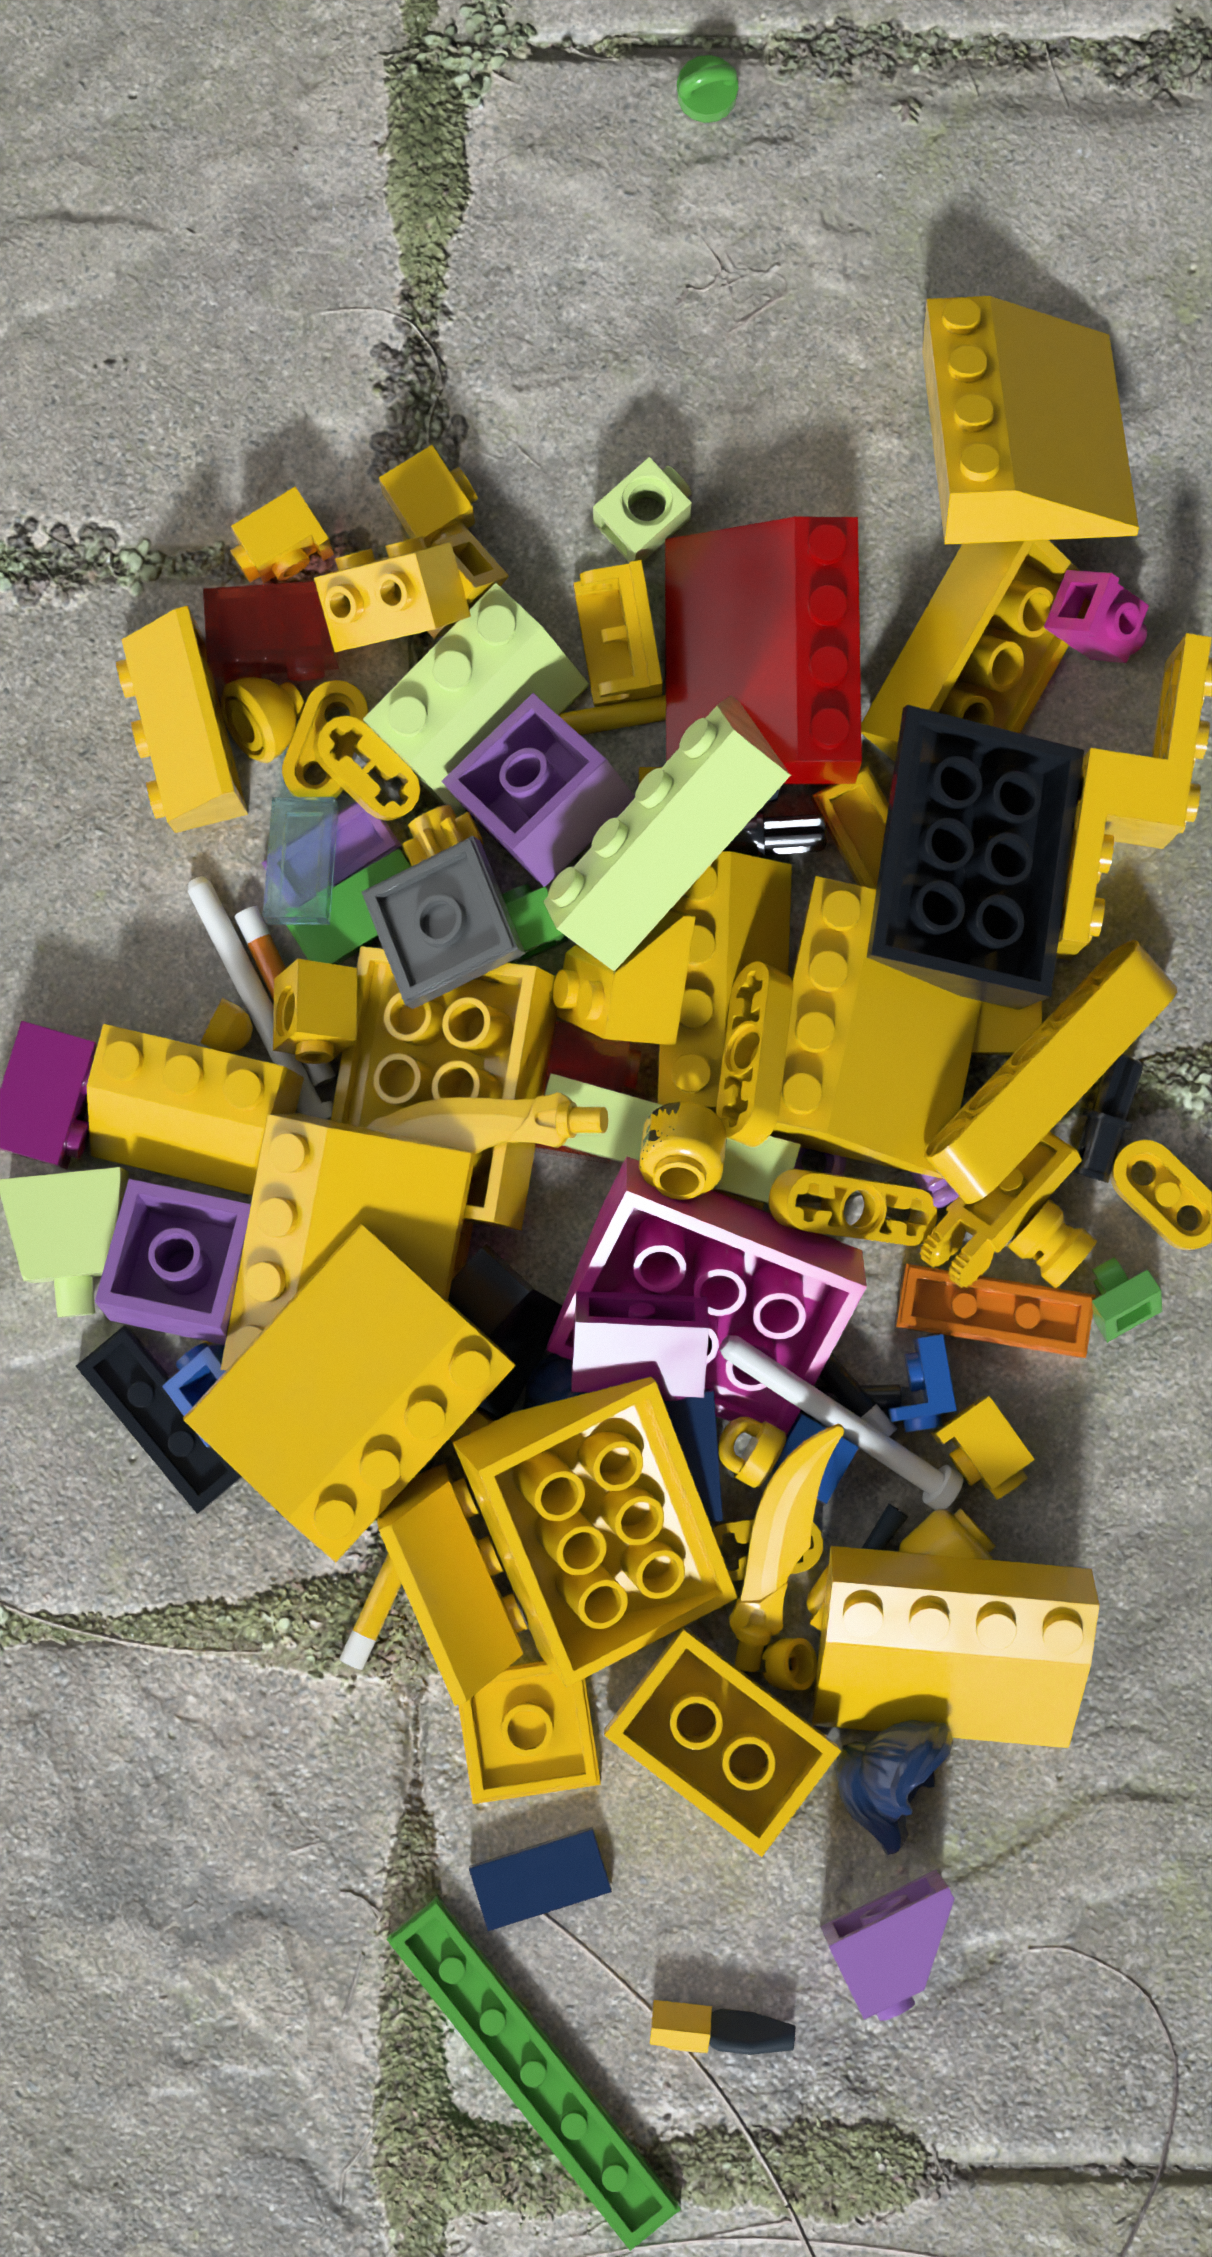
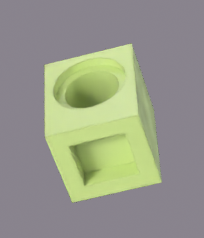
[593,457,692,562]

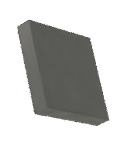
[362,836,525,1009]

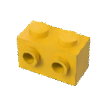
[314,536,471,652]

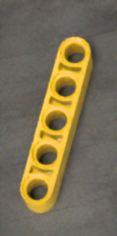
[924,940,1177,1204]

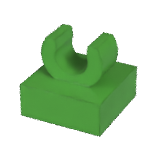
[1092,1257,1162,1343]

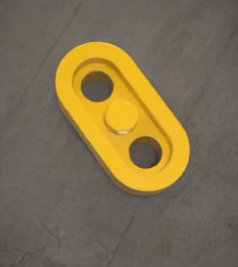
[282,680,369,806]
[1110,1140,1212,1250]

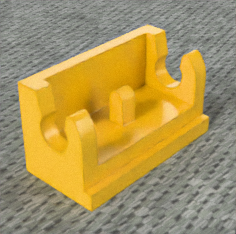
[573,560,663,707]

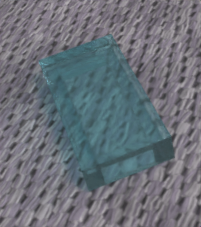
[263,797,339,925]

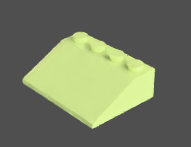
[543,695,791,972]

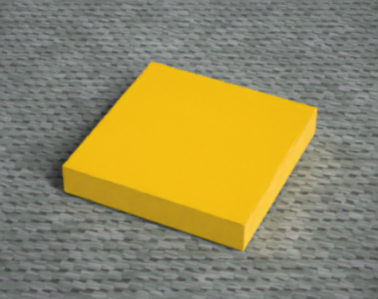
[458,1660,601,1804]

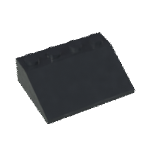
[867,705,1084,1010]

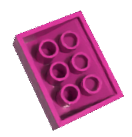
[547,1156,867,1436]

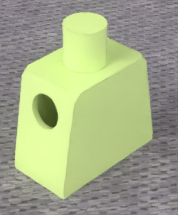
[0,1167,129,1318]

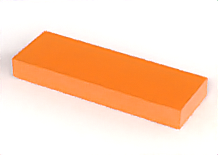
[895,1264,1096,1358]

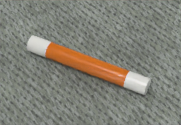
[234,906,337,1087]

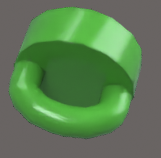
[676,55,739,123]

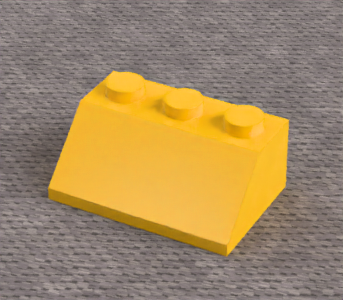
[116,606,248,833]
[87,1024,304,1196]
[377,1463,528,1706]

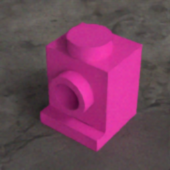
[1044,570,1149,663]

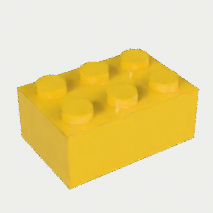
[604,1626,841,1857]

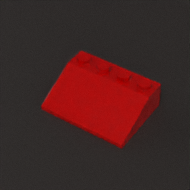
[665,516,862,784]

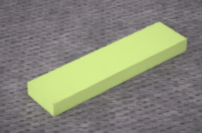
[545,1073,800,1205]

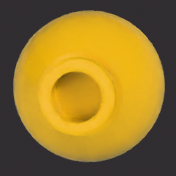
[221,677,305,763]

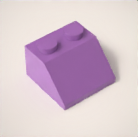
[820,1870,954,2021]

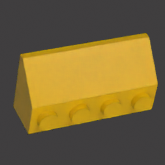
[861,540,1091,761]
[657,851,792,1114]

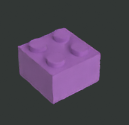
[441,693,635,887]
[95,1179,251,1345]

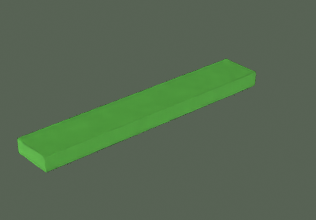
[386,1895,681,2251]

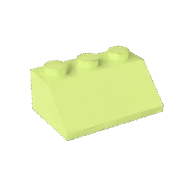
[363,583,589,817]

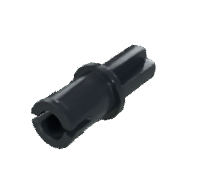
[723,811,827,859]
[1072,1055,1143,1183]

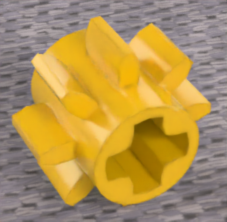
[402,805,484,866]

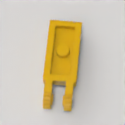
[919,1131,1082,1288]

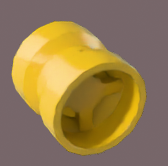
[1007,1199,1097,1288]

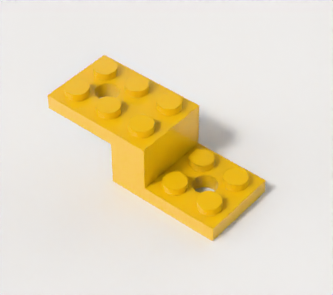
[1056,633,1212,961]

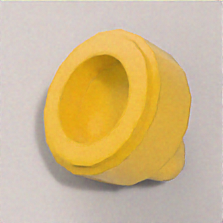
[718,1417,787,1488]

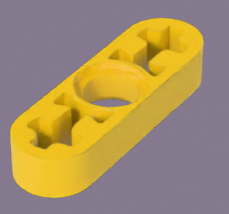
[716,961,793,1147]
[769,1169,937,1246]

